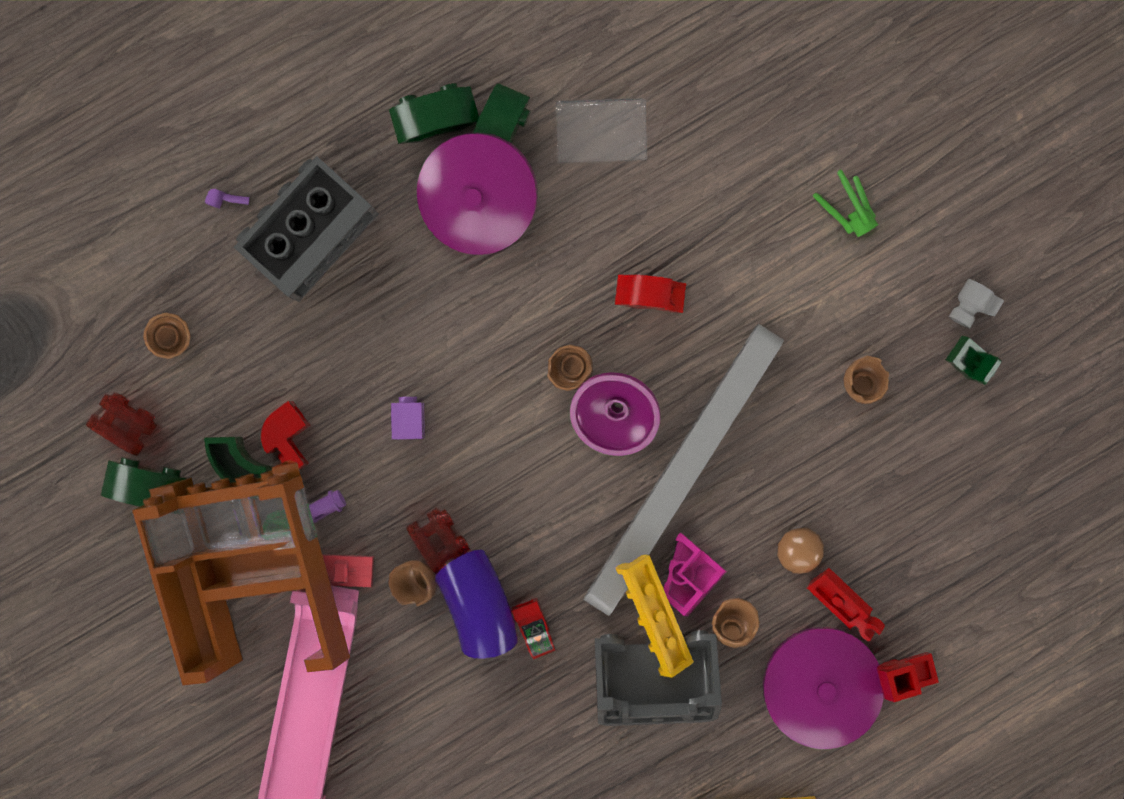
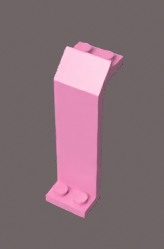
[258,586,359,799]

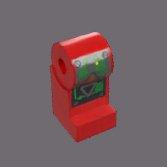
[511,597,556,660]

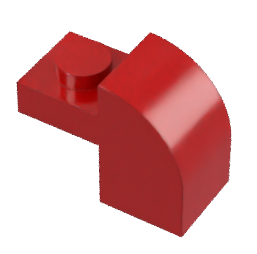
[615,275,686,313]
[261,401,311,470]
[877,652,939,702]

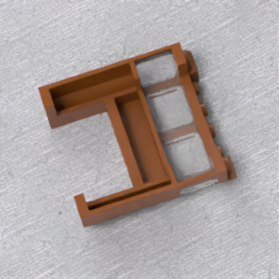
[132,460,350,685]

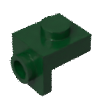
[945,335,1002,385]

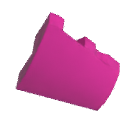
[663,532,727,617]

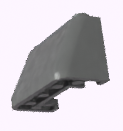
[595,630,722,726]

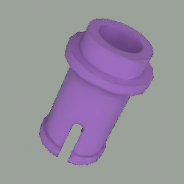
[305,490,346,523]

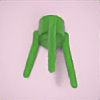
[813,170,878,237]

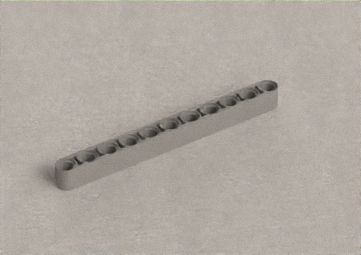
[583,324,784,616]

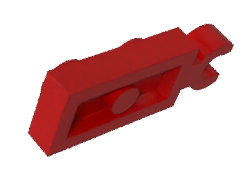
[807,568,885,641]

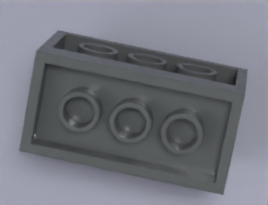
[233,156,379,302]

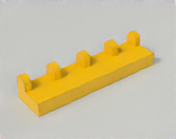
[615,555,694,678]

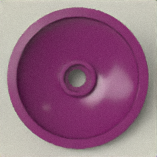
[570,372,661,456]

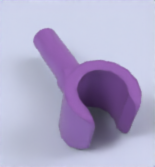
[205,189,250,209]

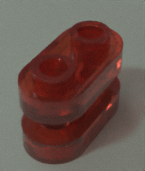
[86,392,157,456]
[406,507,471,575]

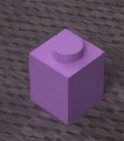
[391,397,425,439]

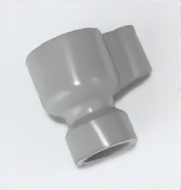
[949,279,1004,329]

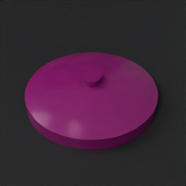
[417,133,538,255]
[763,627,884,749]

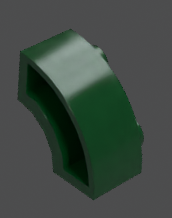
[389,83,479,144]
[473,83,531,143]
[204,437,273,497]
[100,457,188,515]

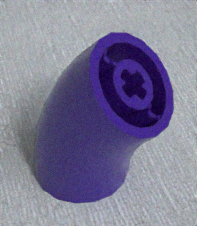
[435,550,518,659]

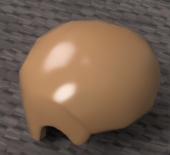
[143,312,191,359]
[547,344,593,391]
[843,356,889,404]
[777,527,824,574]
[388,560,436,606]
[711,598,760,648]

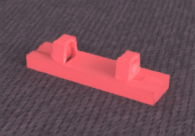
[322,554,374,587]

